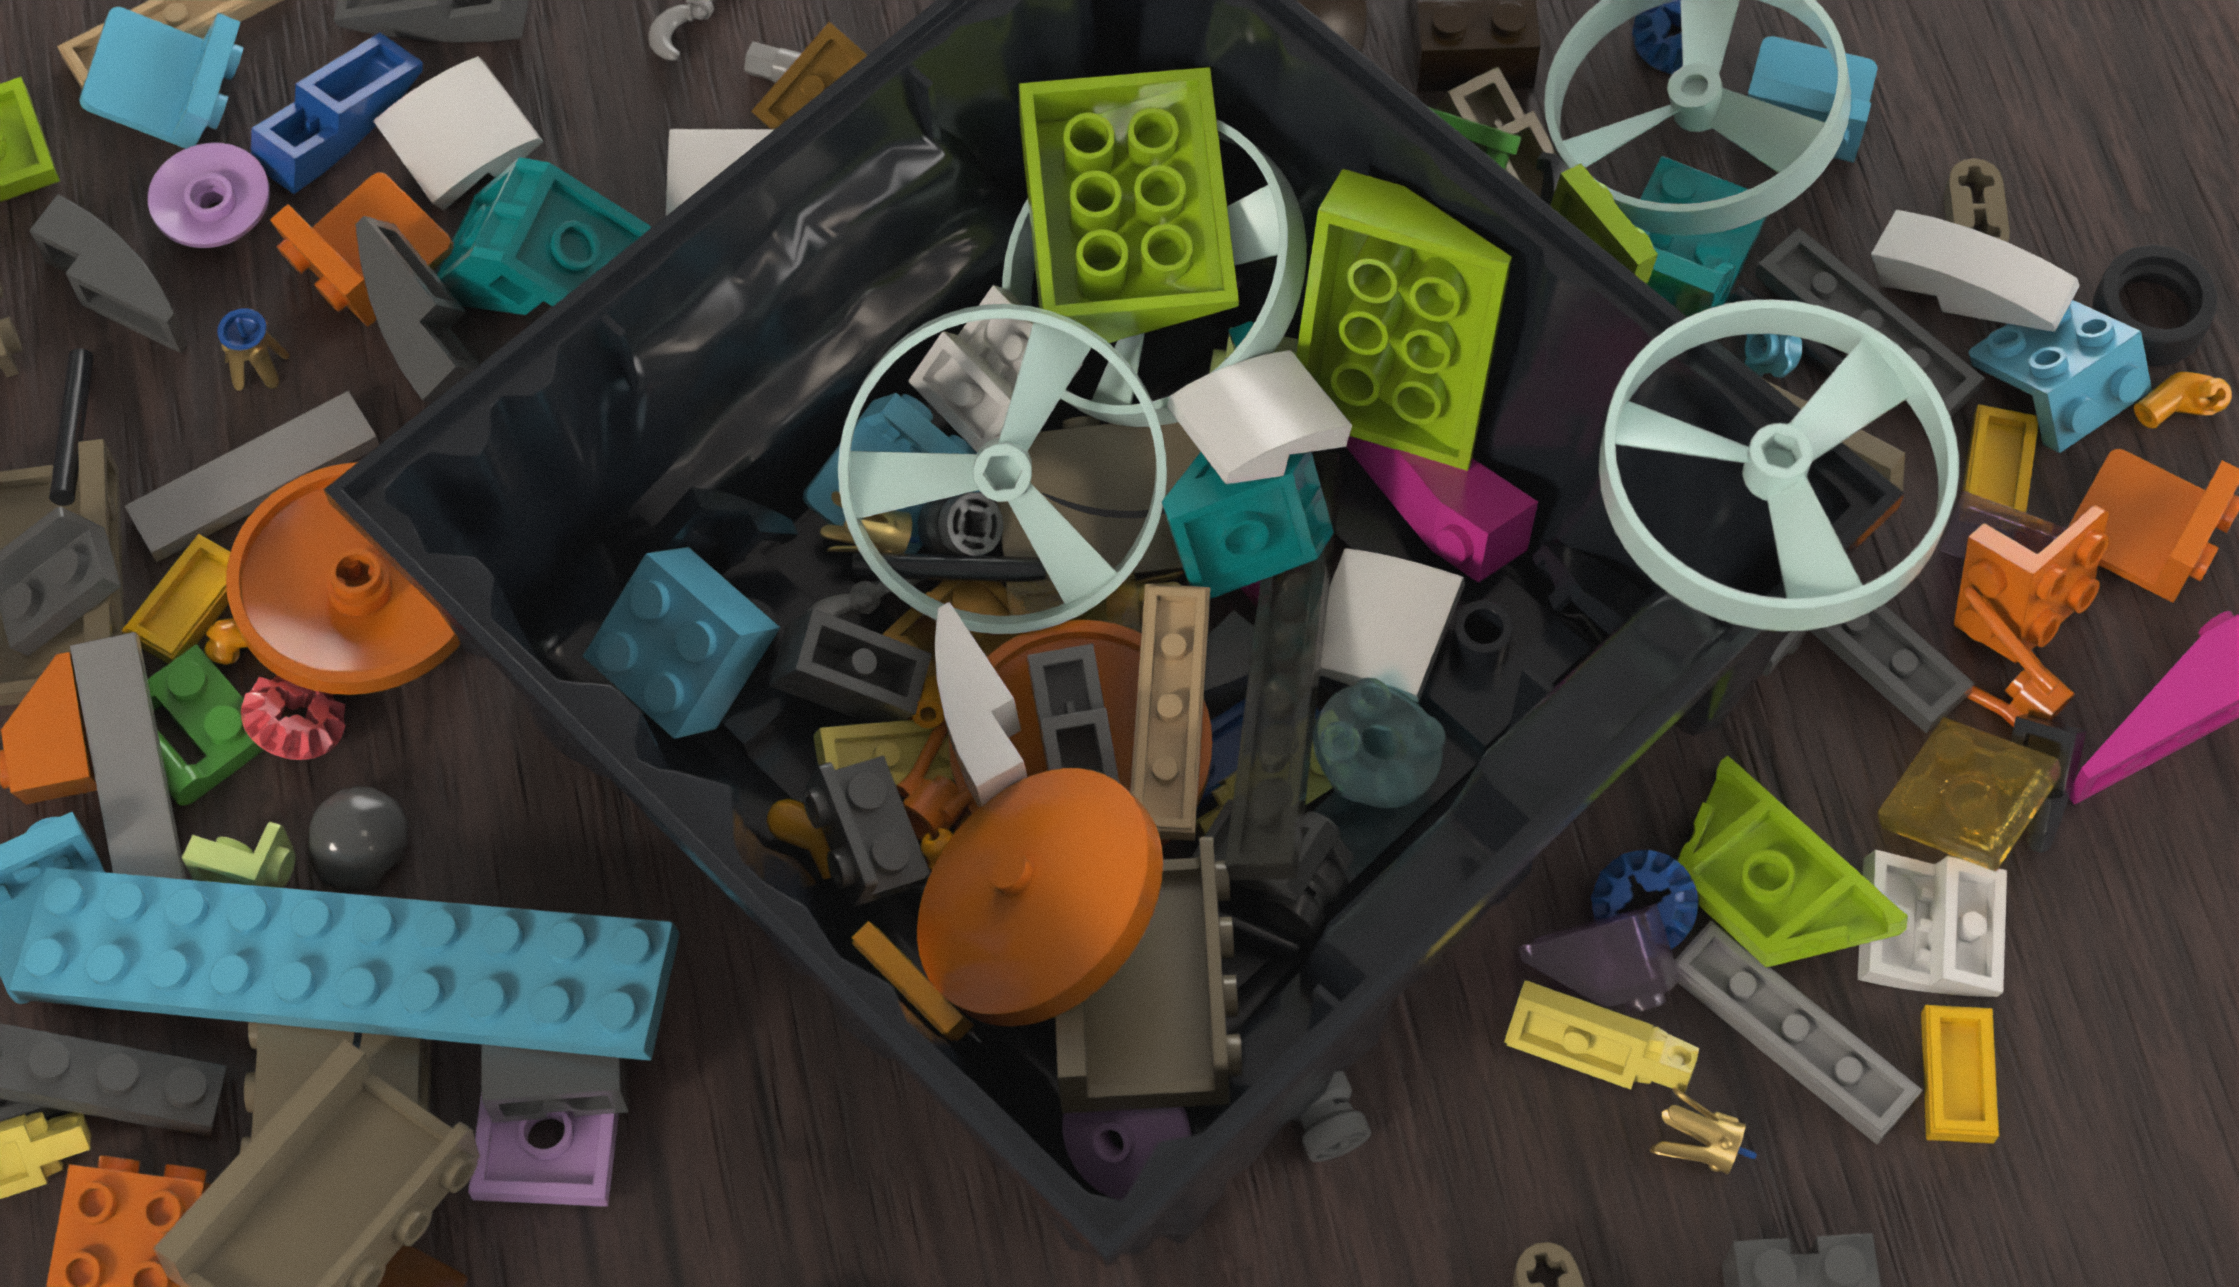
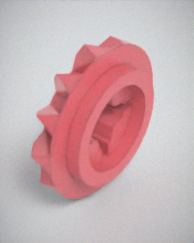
[241,675,346,760]

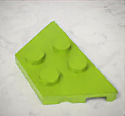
[1678,755,1908,968]

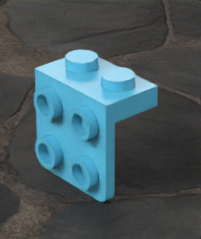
[79,7,243,149]
[1748,36,1877,163]
[1969,300,2152,453]
[803,393,980,554]
[0,812,105,1004]

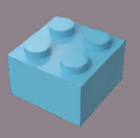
[583,547,780,739]

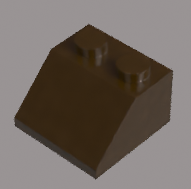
[1409,0,1541,92]

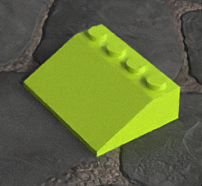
[1019,67,1239,343]
[1296,169,1512,471]

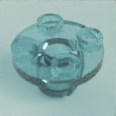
[1313,677,1445,808]

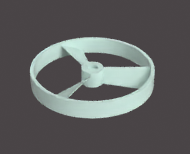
[1544,0,1851,236]
[1002,119,1306,427]
[1599,300,1959,631]
[838,304,1167,634]

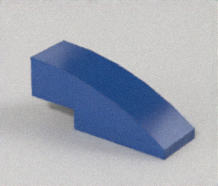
[251,33,423,194]

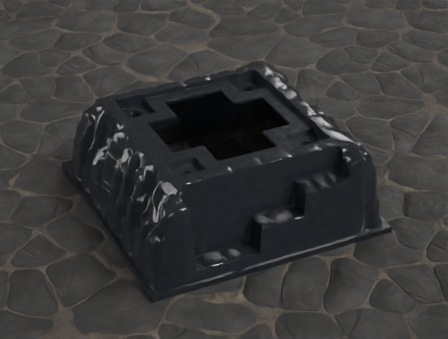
[324,0,1905,1268]

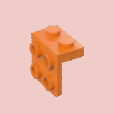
[270,173,454,327]
[2068,449,2239,603]
[1954,505,2109,663]
[46,1155,211,1287]

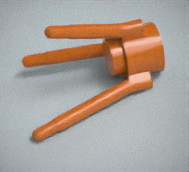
[1963,587,2075,727]
[896,717,1024,842]

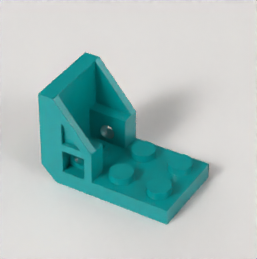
[1635,156,1767,317]
[435,157,652,315]
[1162,321,1334,599]

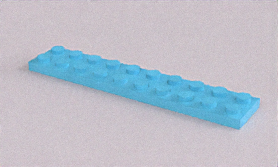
[9,867,680,1061]

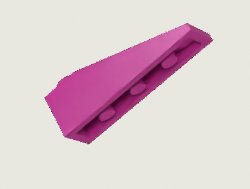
[1346,436,1538,582]
[2069,611,2239,805]

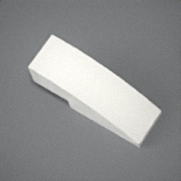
[1871,209,2079,332]
[935,602,1027,807]

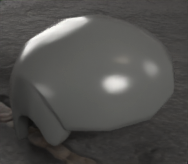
[308,786,409,891]

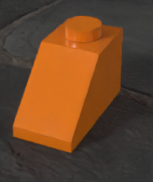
[0,652,97,804]

